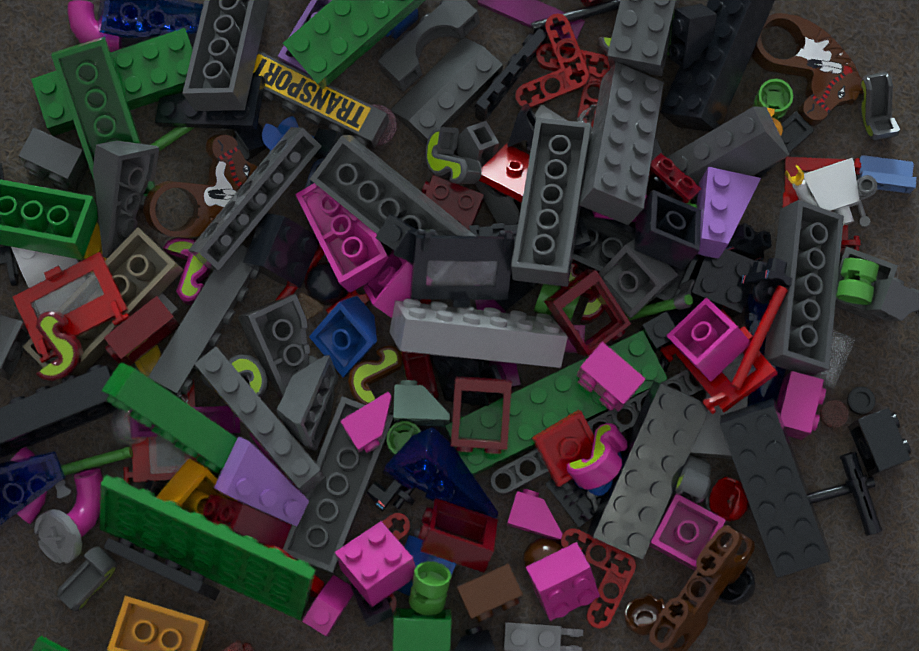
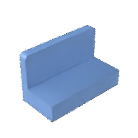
[858,155,917,194]

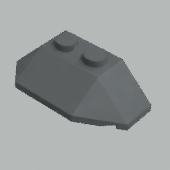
[277,355,338,451]

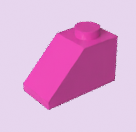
[340,392,392,453]
[507,489,562,541]
[302,575,354,637]

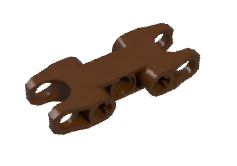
[649,525,755,651]

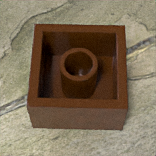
[457,564,523,623]

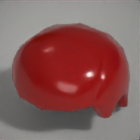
[709,477,749,522]

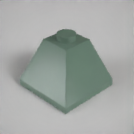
[393,380,450,427]

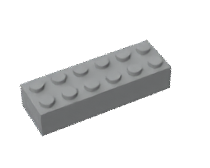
[389,299,567,368]

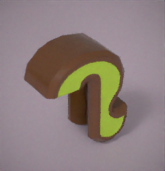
[348,346,402,405]

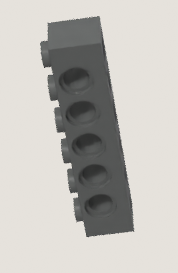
[188,127,321,271]

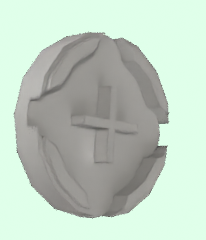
[34,509,82,564]

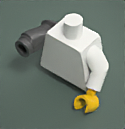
[785,158,878,226]

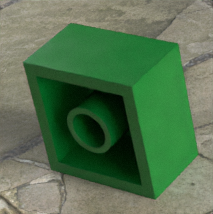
[393,608,451,651]

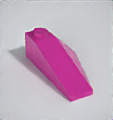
[295,183,389,293]

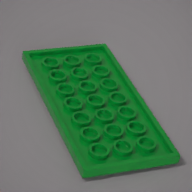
[100,475,316,621]

